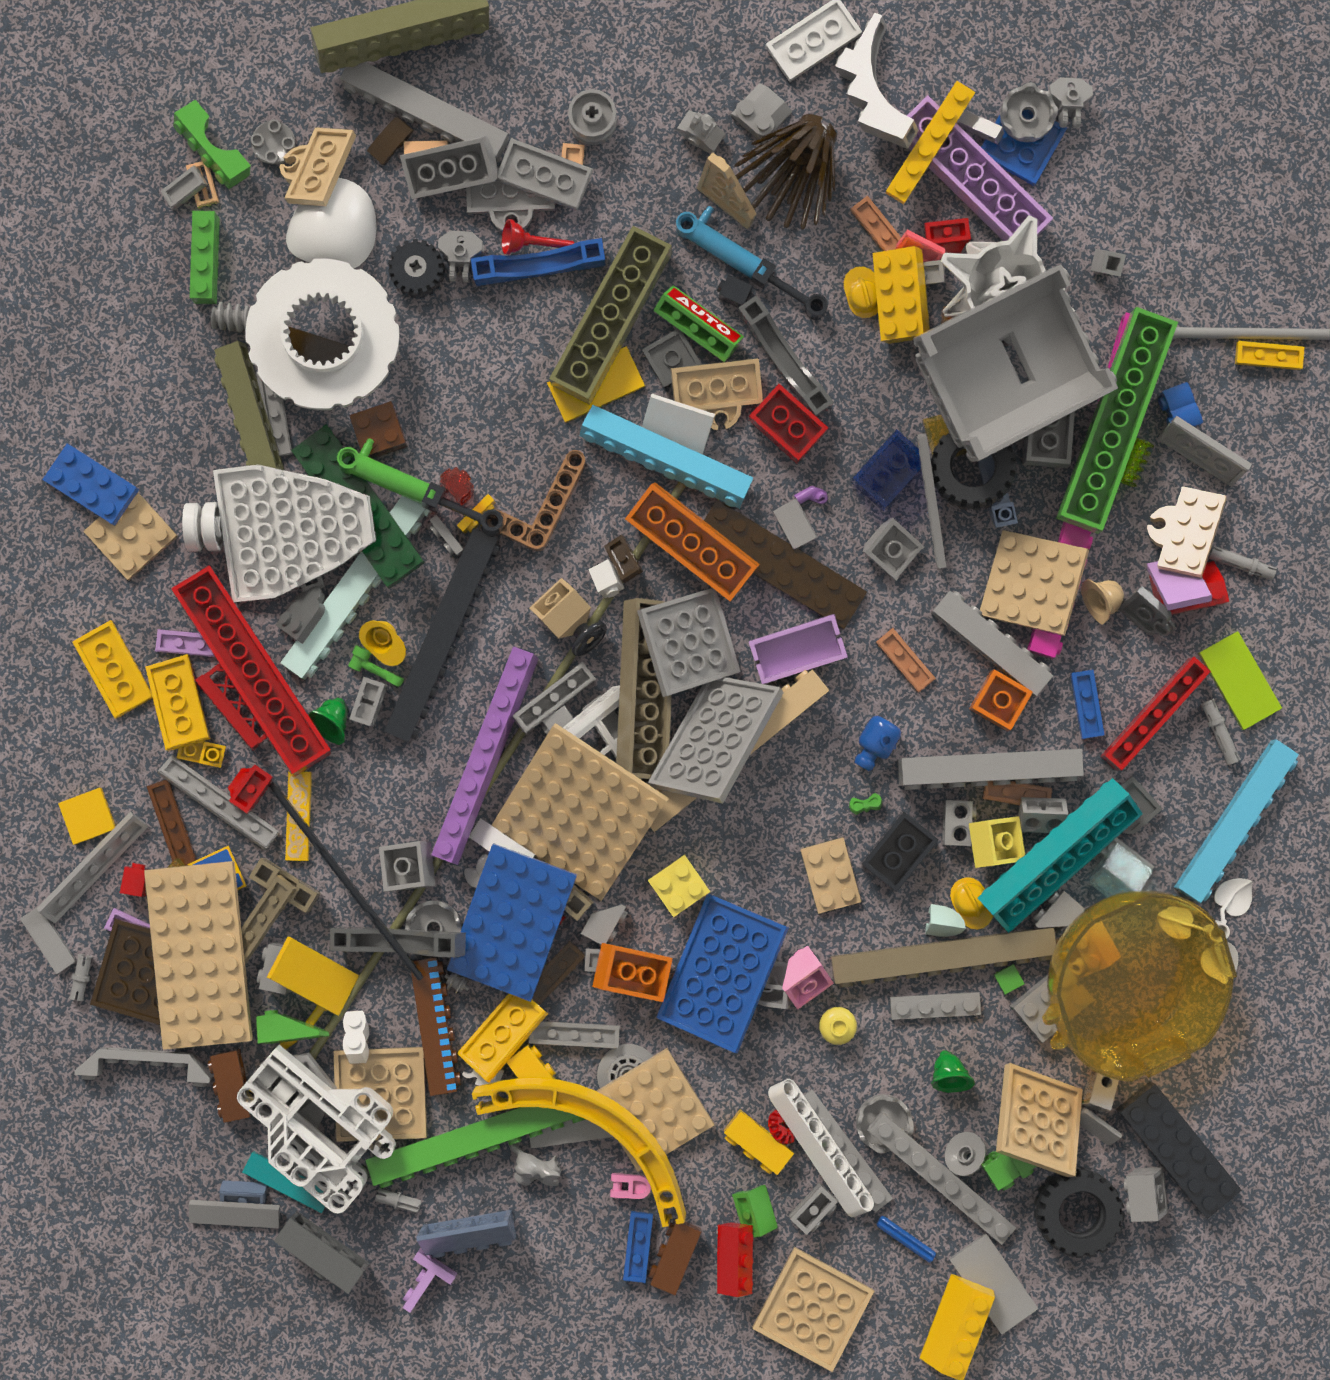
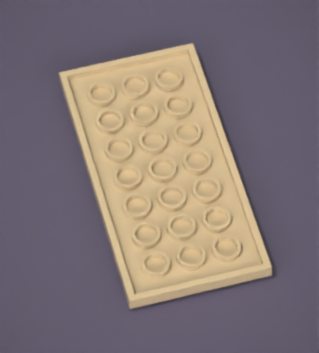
[144,861,253,1050]

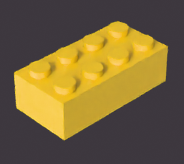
[872,246,930,344]

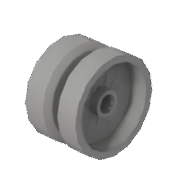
[568,89,617,145]

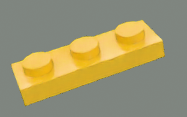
[1235,341,1304,370]

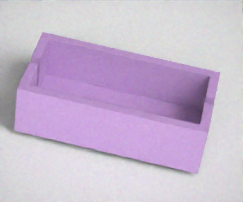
[749,614,847,684]

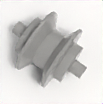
[444,972,469,994]

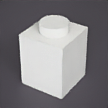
[589,560,624,598]

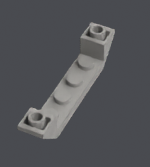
[75,1047,214,1087]

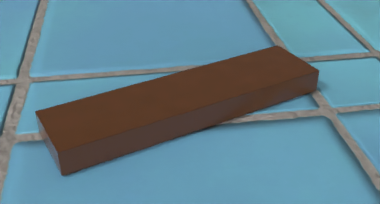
[146,780,197,867]

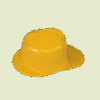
[843,267,878,318]
[359,620,406,666]
[950,877,993,929]

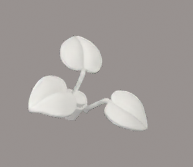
[1156,878,1252,984]

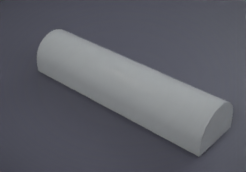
[512,662,596,734]

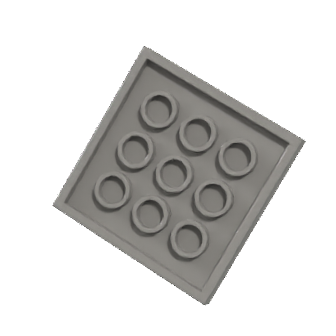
[637,588,741,697]

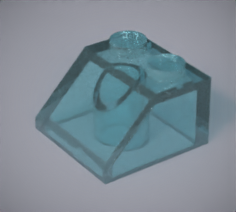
[1089,842,1153,910]

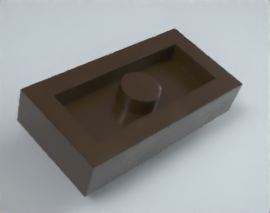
[604,534,643,583]

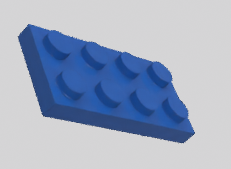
[42,443,140,526]

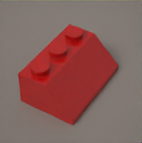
[1149,561,1229,615]

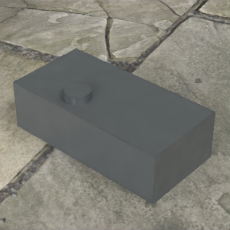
[274,1211,369,1294]

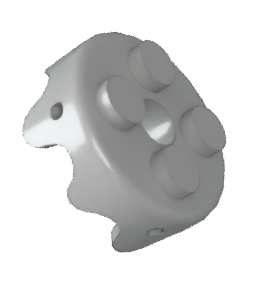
[1000,82,1058,142]
[405,900,462,957]
[856,1094,914,1153]

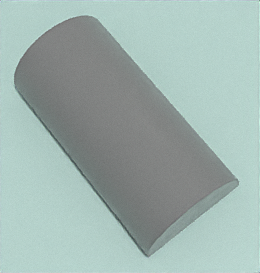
[400,136,497,199]

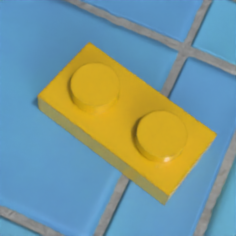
[457,494,496,534]

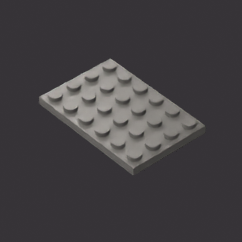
[648,677,784,804]

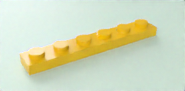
[885,81,975,205]

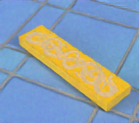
[285,771,312,861]

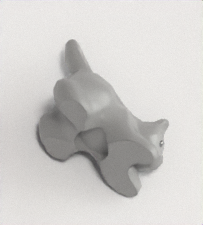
[508,1144,562,1186]

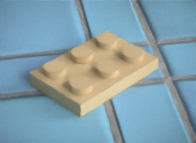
[800,837,861,914]

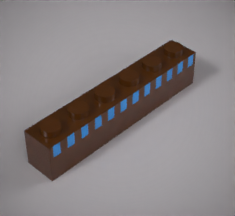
[411,957,462,1096]

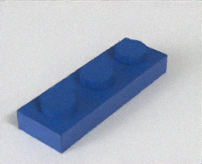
[1070,670,1104,739]
[623,1211,653,1283]

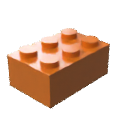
[592,943,673,1002]

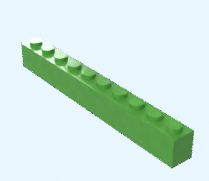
[366,1107,586,1188]

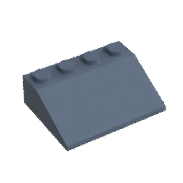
[416,1210,516,1258]

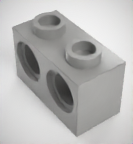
[349,677,388,727]
[1018,797,1068,833]
[942,800,976,846]

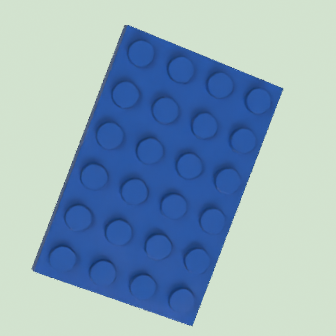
[447,843,578,1002]
[656,894,789,1053]

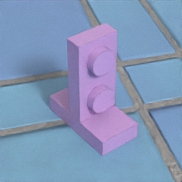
[403,1248,457,1313]

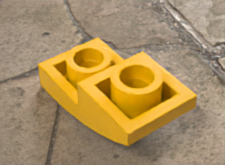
[176,741,226,768]

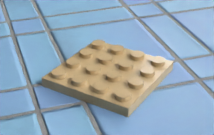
[980,530,1089,636]
[334,1047,427,1142]
[597,1048,714,1172]
[996,1063,1083,1177]
[752,1247,874,1372]

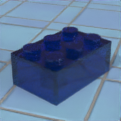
[850,429,921,511]

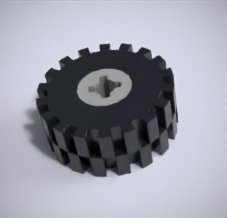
[388,239,445,298]

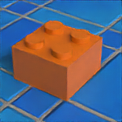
[969,669,1033,731]

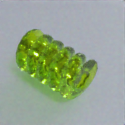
[1121,438,1154,487]

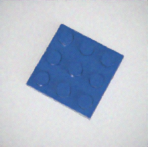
[981,110,1067,186]

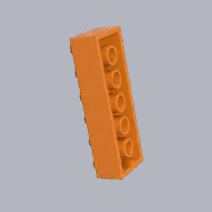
[625,483,760,601]

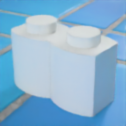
[343,1011,369,1064]

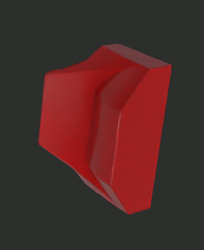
[924,218,971,254]
[228,764,274,814]

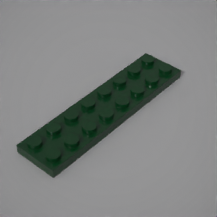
[291,424,425,589]

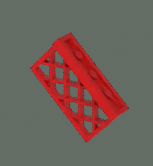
[195,663,267,751]

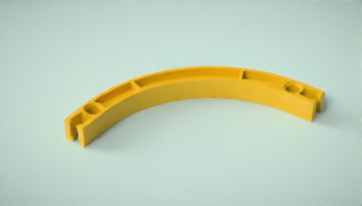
[472,1078,686,1227]

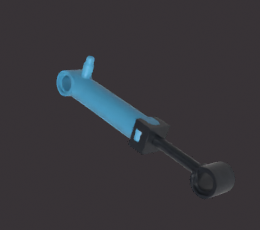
[676,206,828,320]

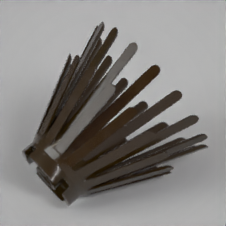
[734,114,837,230]

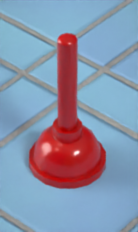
[502,219,574,255]

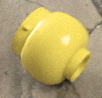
[819,1007,857,1045]

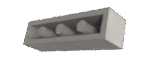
[957,110,1004,144]

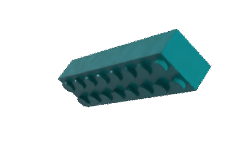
[978,778,1143,933]

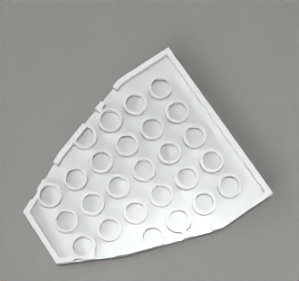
[213,465,376,602]

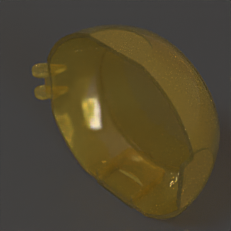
[1042,890,1237,1081]

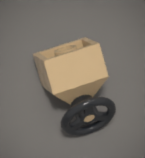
[530,578,607,656]

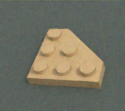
[697,153,756,229]

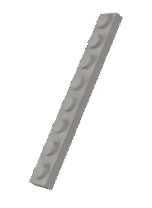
[867,1112,1016,1245]

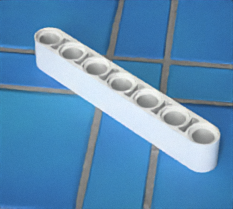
[768,1079,874,1217]

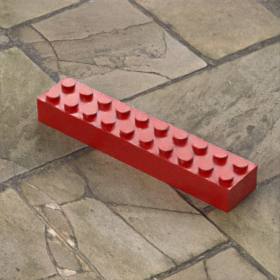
[171,565,331,778]

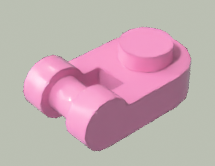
[610,1173,651,1199]

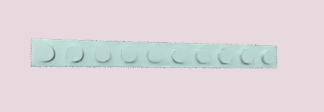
[281,496,432,679]

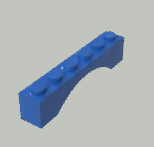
[471,238,606,286]

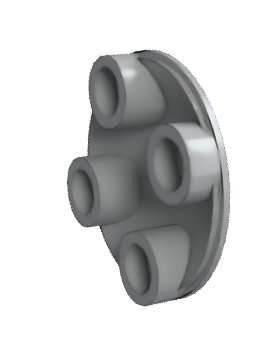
[251,120,295,165]

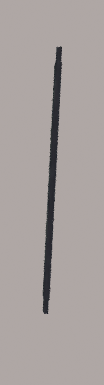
[268,782,424,980]

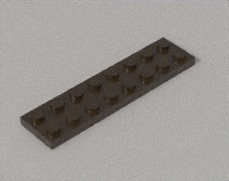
[704,499,867,630]

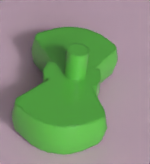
[849,793,883,815]

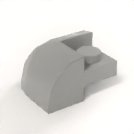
[758,961,792,1009]

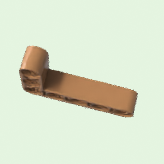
[487,450,586,551]

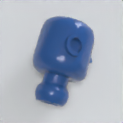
[855,716,901,771]

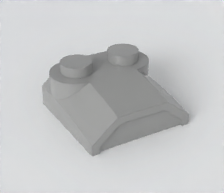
[731,83,792,144]
[862,518,924,581]

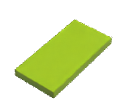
[1198,631,1282,730]

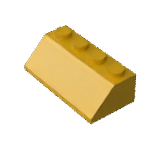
[920,1274,995,1380]

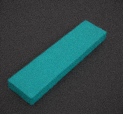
[242,1151,325,1213]

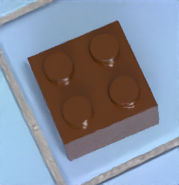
[349,401,408,459]

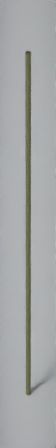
[309,482,686,1059]

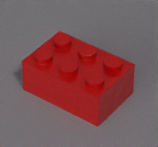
[748,384,828,464]

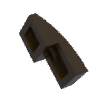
[367,116,414,165]

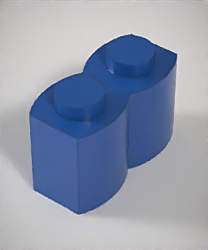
[1158,382,1203,427]

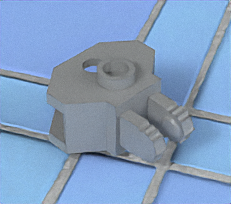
[1048,77,1093,128]
[677,110,726,154]
[438,231,484,282]

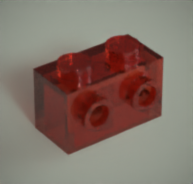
[439,467,474,505]

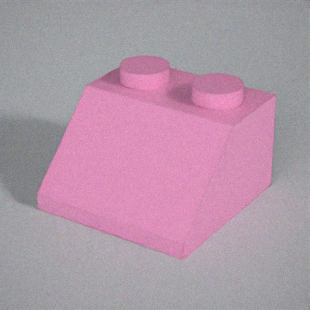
[782,946,834,1010]

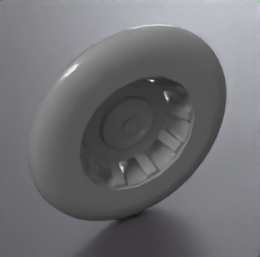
[597,1044,653,1088]

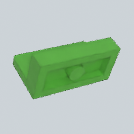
[732,1185,777,1237]

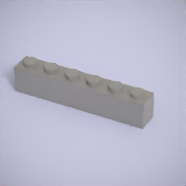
[931,591,1053,697]

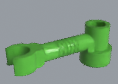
[348,645,404,687]

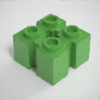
[982,1151,1037,1191]

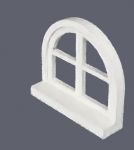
[563,685,620,758]

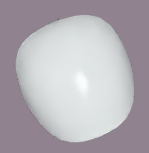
[286,178,376,269]

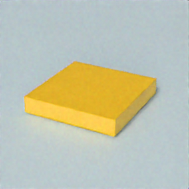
[58,787,116,845]

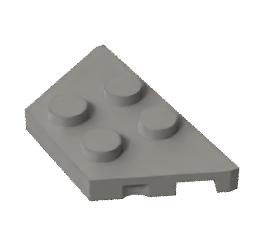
[260,1052,337,1129]

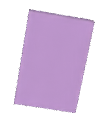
[1147,561,1212,610]

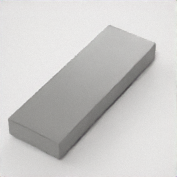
[20,908,77,974]

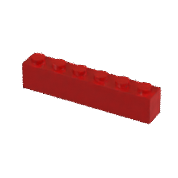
[1100,657,1211,771]

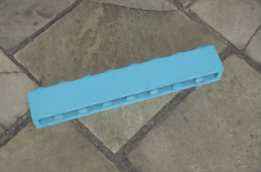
[579,405,753,509]
[1174,739,1299,903]

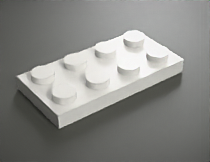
[765,0,862,82]

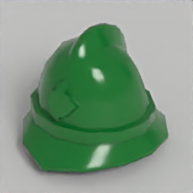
[308,698,348,745]
[931,1050,975,1093]

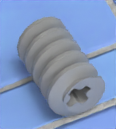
[211,302,249,333]

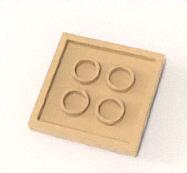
[83,492,178,581]

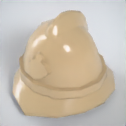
[1081,579,1124,625]

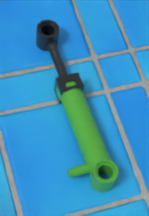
[337,438,503,536]

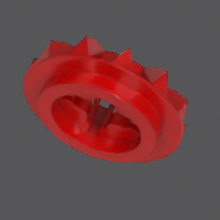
[768,1110,795,1145]

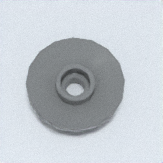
[944,1132,986,1177]

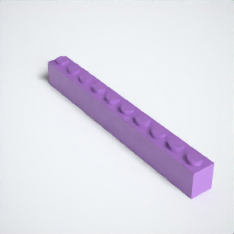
[431,646,539,865]

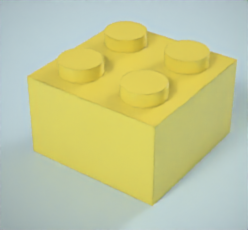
[969,816,1025,868]
[648,854,710,917]

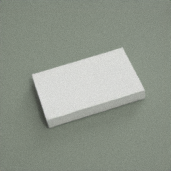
[642,394,715,455]

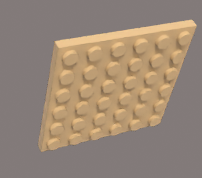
[491,723,669,901]

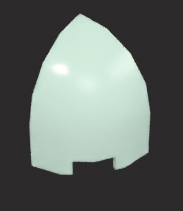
[925,904,966,937]

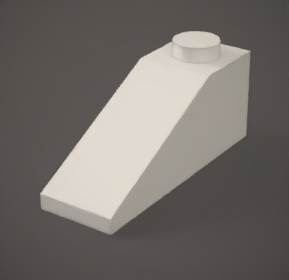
[469,818,535,858]

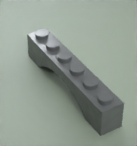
[738,295,834,418]
[330,926,466,958]

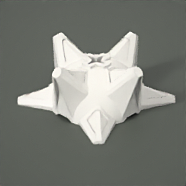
[941,215,1075,344]

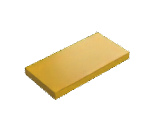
[547,346,645,423]
[72,620,153,719]
[145,654,210,751]
[267,937,359,1016]
[457,993,548,1083]

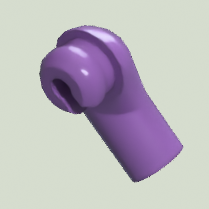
[794,486,828,504]

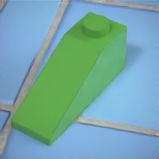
[256,1010,329,1044]

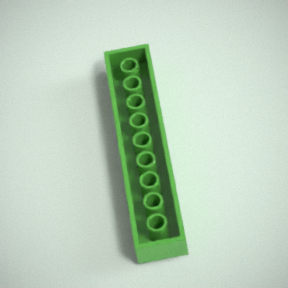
[1056,307,1178,534]

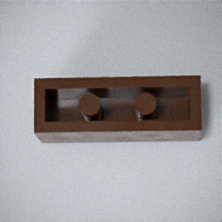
[208,1049,253,1123]
[648,1218,701,1295]

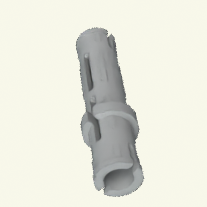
[1208,545,1277,581]
[1201,698,1241,765]

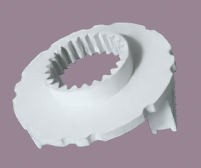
[246,259,400,410]

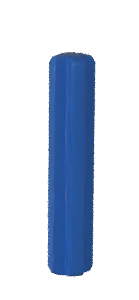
[876,1216,936,1263]

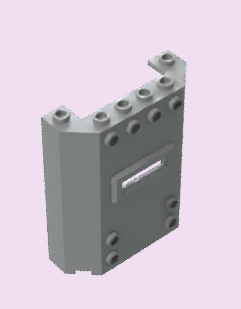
[913,264,1118,462]

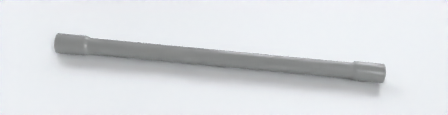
[1172,327,1330,340]

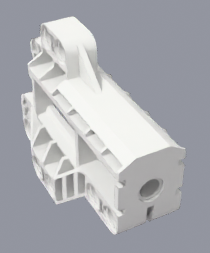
[237,1045,396,1213]

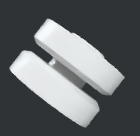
[182,502,223,552]

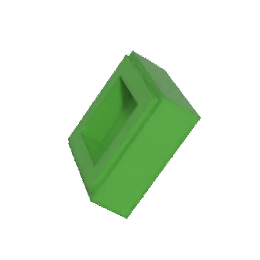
[993,964,1024,994]

